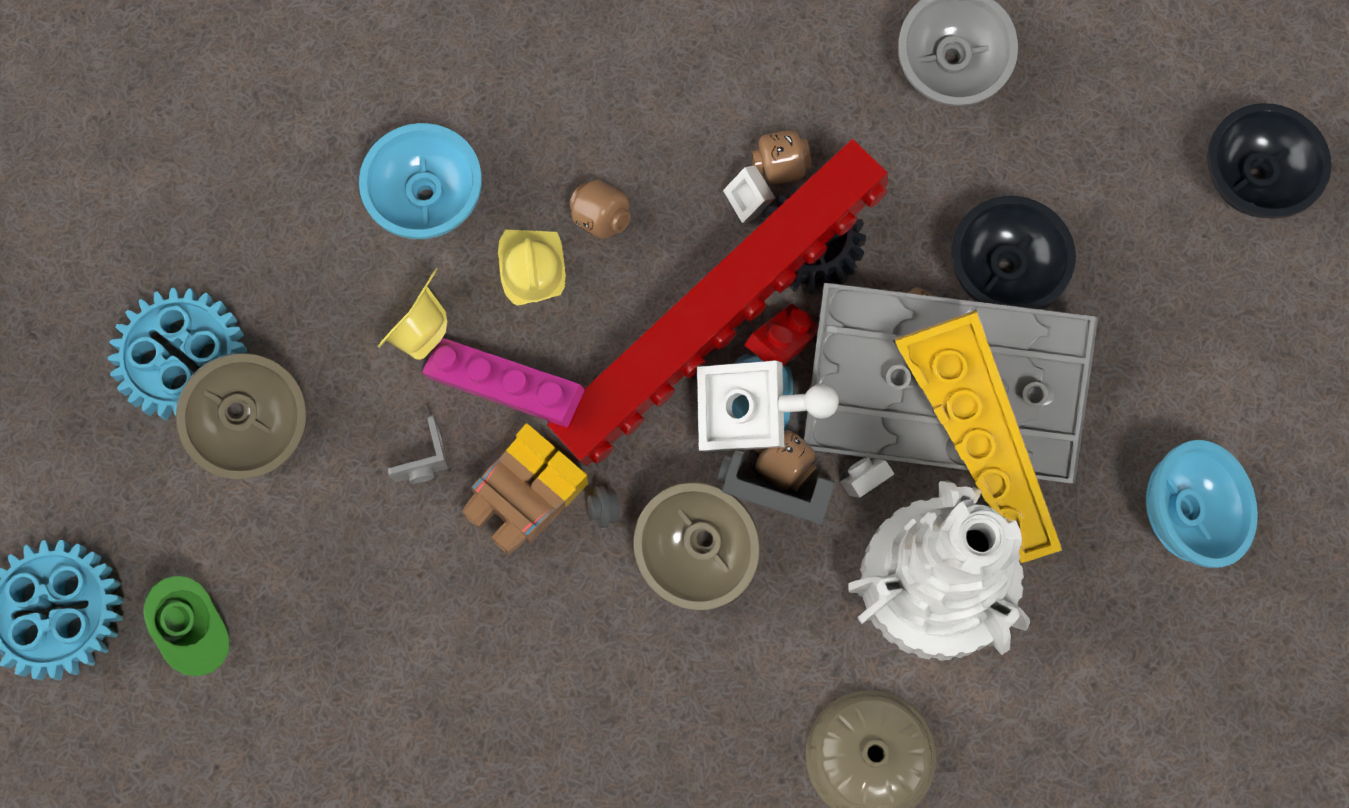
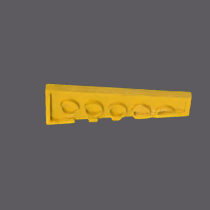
[895,310,1062,563]

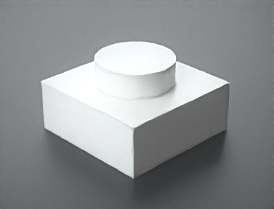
[723,165,775,223]
[840,457,894,498]

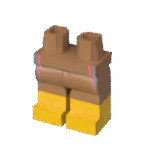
[462,423,588,555]

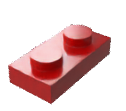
[745,304,819,367]

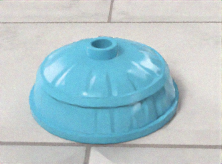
[359,123,482,239]
[1146,440,1258,568]

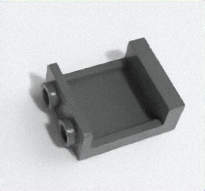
[717,450,835,525]

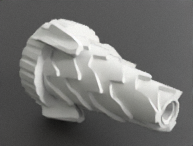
[848,481,1030,660]

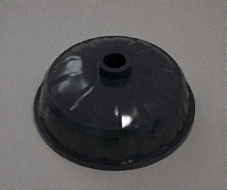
[1207,103,1331,219]
[951,196,1076,310]

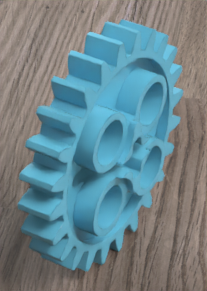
[108,288,247,421]
[0,540,124,681]

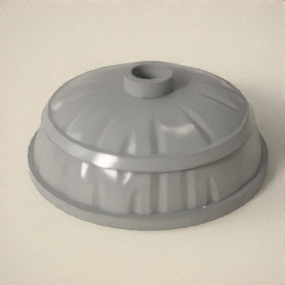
[898,0,1018,106]

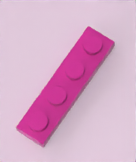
[422,338,585,428]

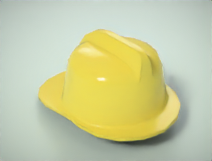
[498,230,566,306]
[378,268,447,360]

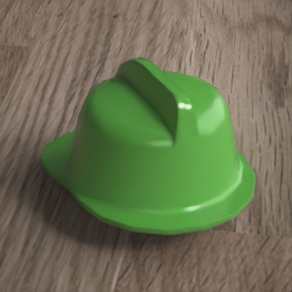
[143,576,229,677]

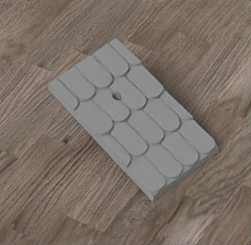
[804,283,1098,484]

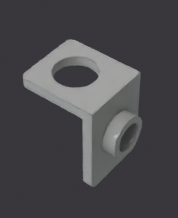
[387,415,449,484]

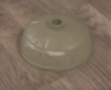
[176,353,306,479]
[634,482,761,610]
[805,690,936,808]

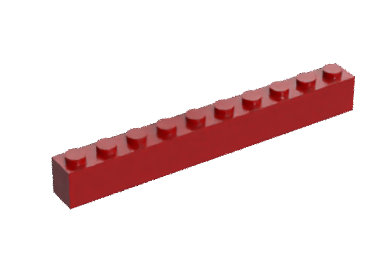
[547,139,888,466]

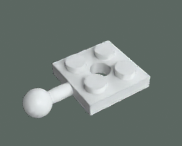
[697,361,839,452]

